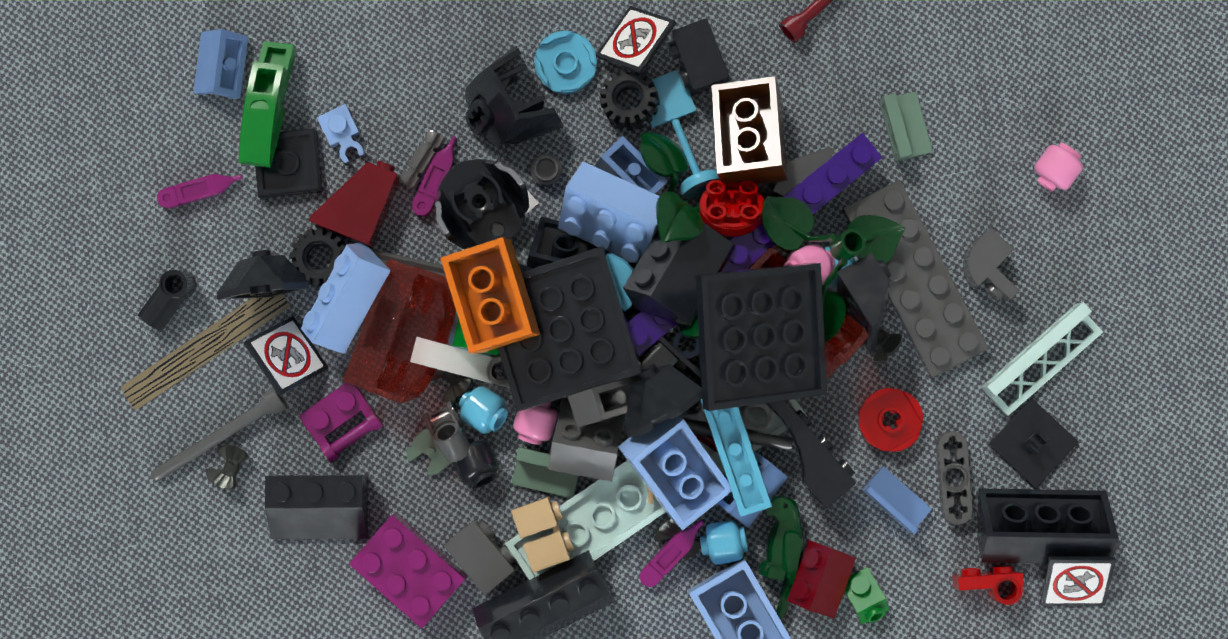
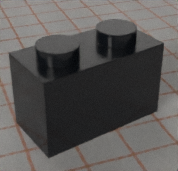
[667,18,730,96]

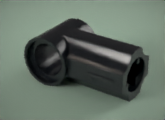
[138,270,196,331]

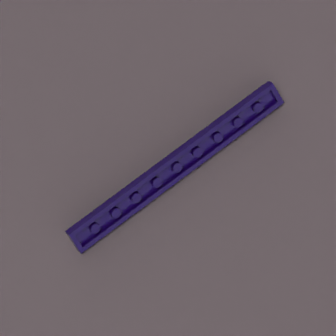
[628,133,883,356]

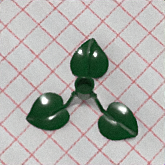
[640,132,703,243]
[762,196,905,342]

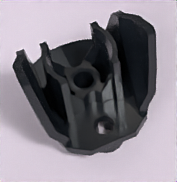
[465,46,563,146]
[434,159,529,250]

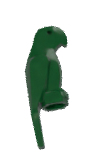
[759,496,804,619]

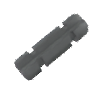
[399,130,445,189]

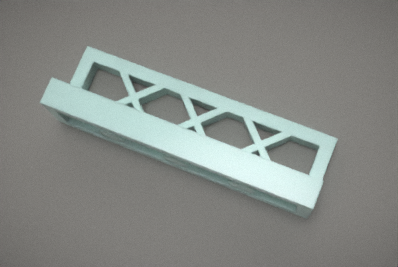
[981,302,1103,416]

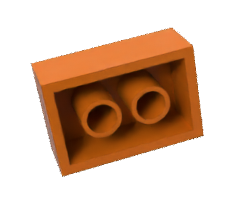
[440,237,540,354]

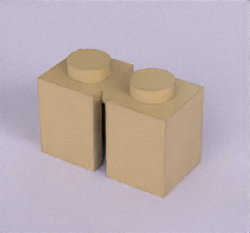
[511,496,574,573]

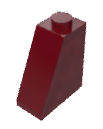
[309,160,400,248]

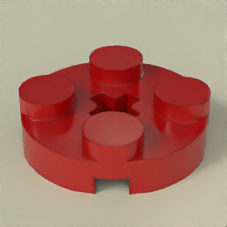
[858,388,923,452]

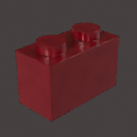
[787,540,856,619]

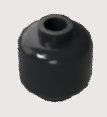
[452,438,499,488]

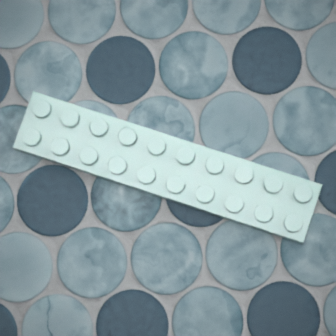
[505,399,807,580]

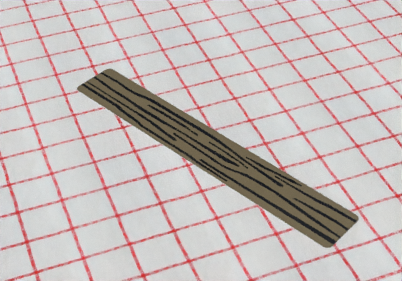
[121,295,290,410]

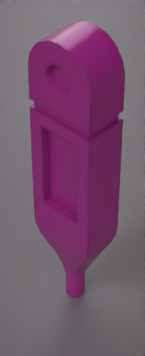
[412,136,457,217]
[157,174,243,209]
[640,519,704,587]

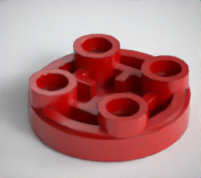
[699,180,764,236]

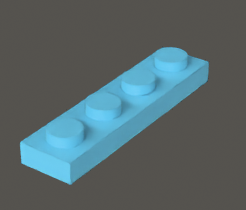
[701,399,772,517]

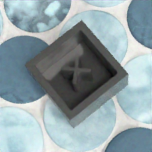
[548,398,625,482]

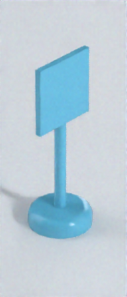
[637,69,720,199]

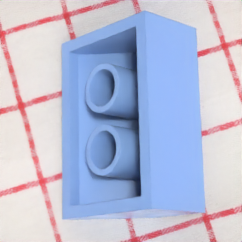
[301,242,391,354]

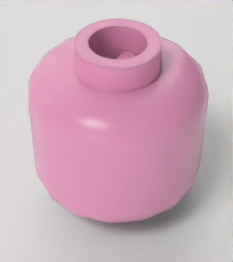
[1034,142,1083,192]
[784,244,835,284]
[513,402,559,445]

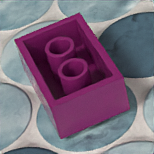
[349,513,468,629]

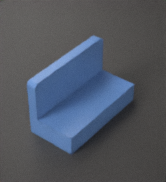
[193,29,249,99]
[861,466,932,535]

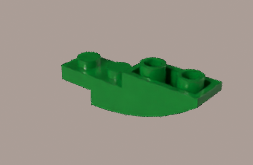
[238,41,297,168]

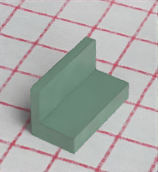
[879,92,932,162]
[512,447,579,498]

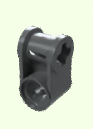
[422,400,470,462]

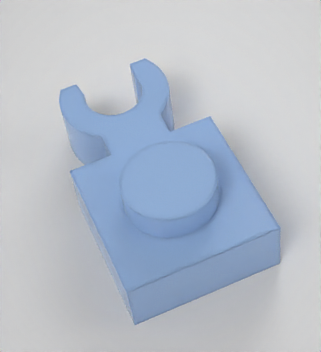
[317,104,365,165]

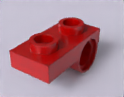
[952,565,1024,605]

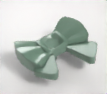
[406,429,452,475]

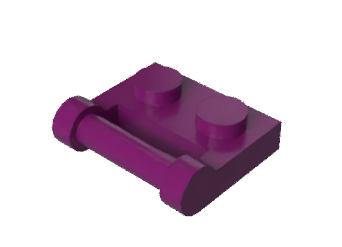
[298,379,384,463]

